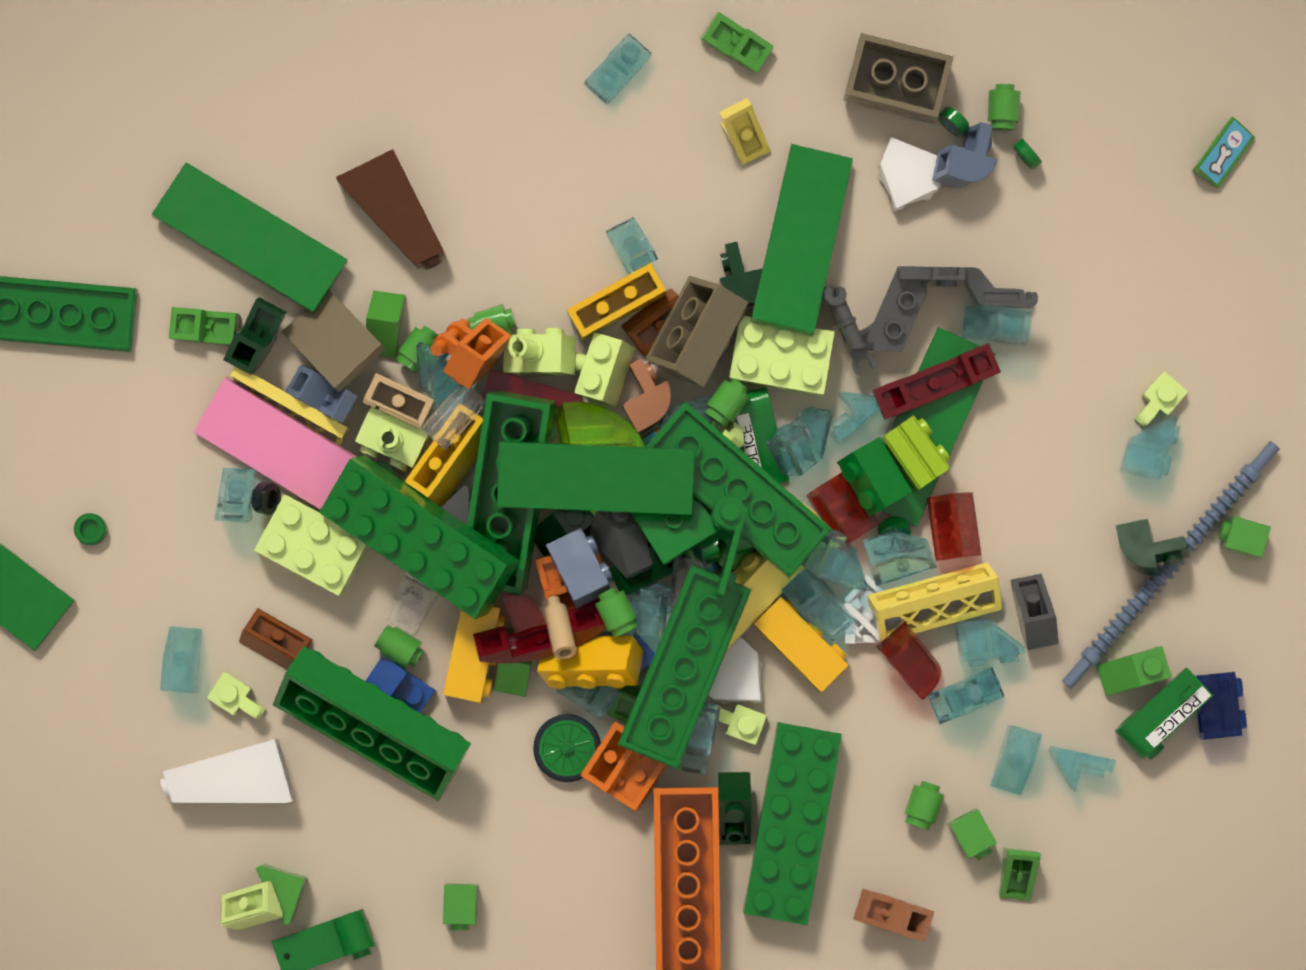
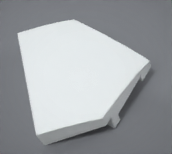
[878,137,941,211]
[844,574,903,644]
[709,637,763,704]

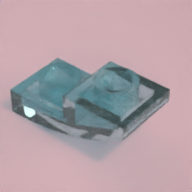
[584,33,652,105]

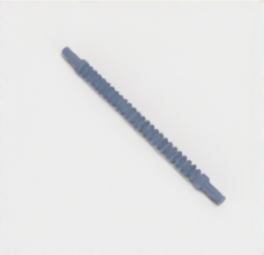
[1062,441,1280,689]

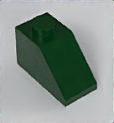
[534,509,594,556]

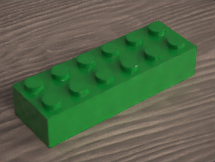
[467,390,556,595]
[319,455,519,619]
[272,646,471,802]
[743,722,842,925]

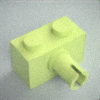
[503,328,576,376]
[574,332,635,408]
[355,407,431,472]

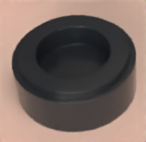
[251,482,281,515]

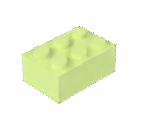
[728,316,835,398]
[254,494,369,597]

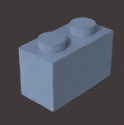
[546,528,613,609]

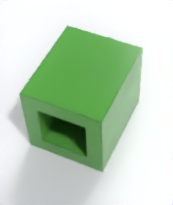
[1218,516,1271,559]
[948,808,997,861]
[443,883,478,931]

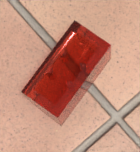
[806,472,880,549]
[927,492,982,561]
[502,592,546,633]
[876,621,941,700]

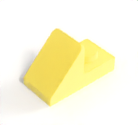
[719,98,771,165]

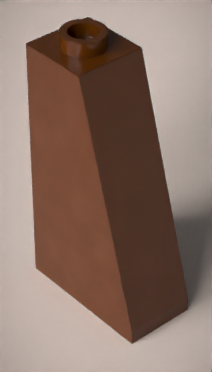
[336,149,446,270]

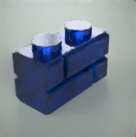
[1195,672,1247,740]

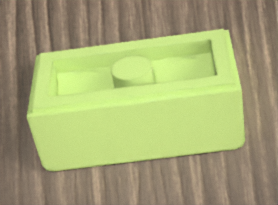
[221,881,283,930]

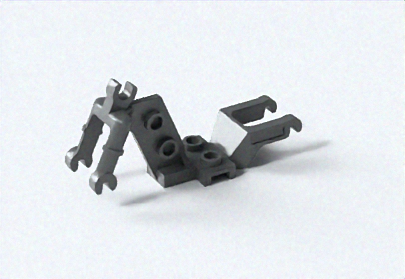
[822,266,1038,375]

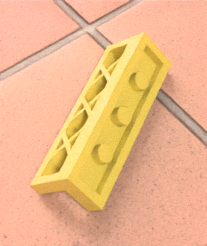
[230,367,350,446]
[867,562,1002,643]

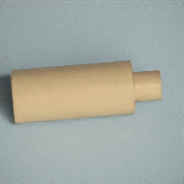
[544,596,577,659]

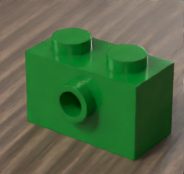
[837,437,912,517]

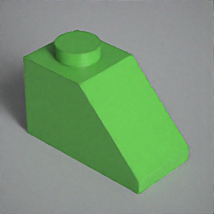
[1096,646,1172,696]

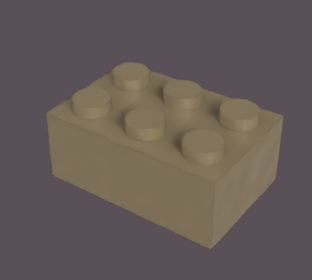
[843,33,954,124]
[645,276,749,387]

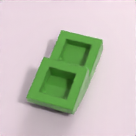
[700,12,774,73]
[169,307,240,345]

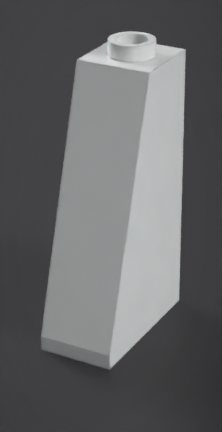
[160,739,295,803]

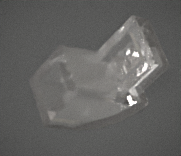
[386,573,439,637]

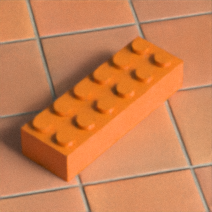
[654,786,721,970]

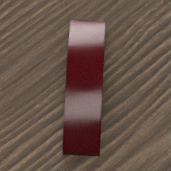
[872,343,1001,420]
[473,601,605,664]

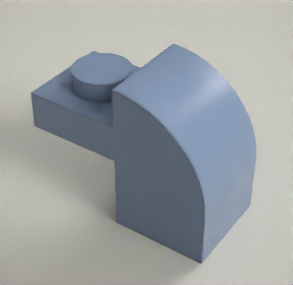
[932,122,997,187]
[285,365,358,423]

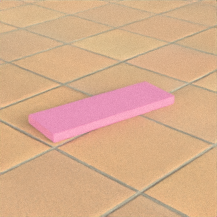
[194,377,357,509]

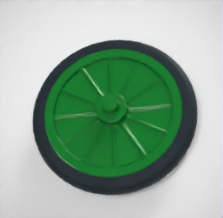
[533,714,601,782]

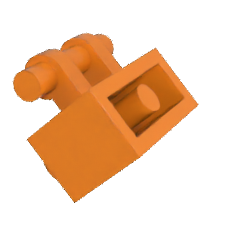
[430,318,512,389]

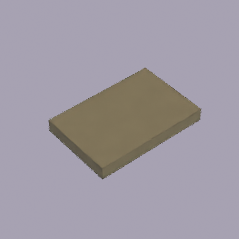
[282,291,386,392]

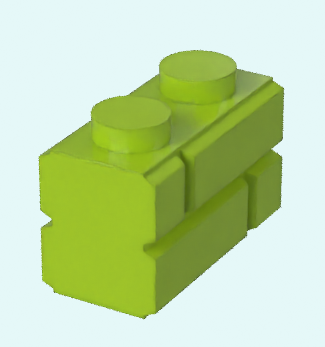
[881,415,951,491]

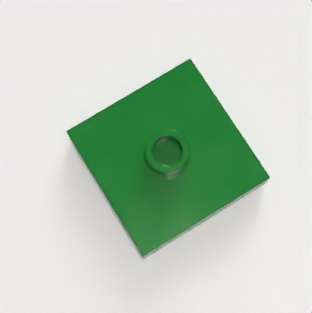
[630,496,719,566]

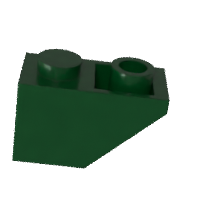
[718,772,751,845]

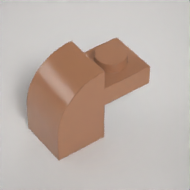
[622,358,671,435]
[853,889,935,942]

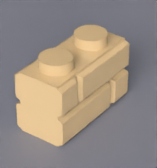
[363,373,436,430]

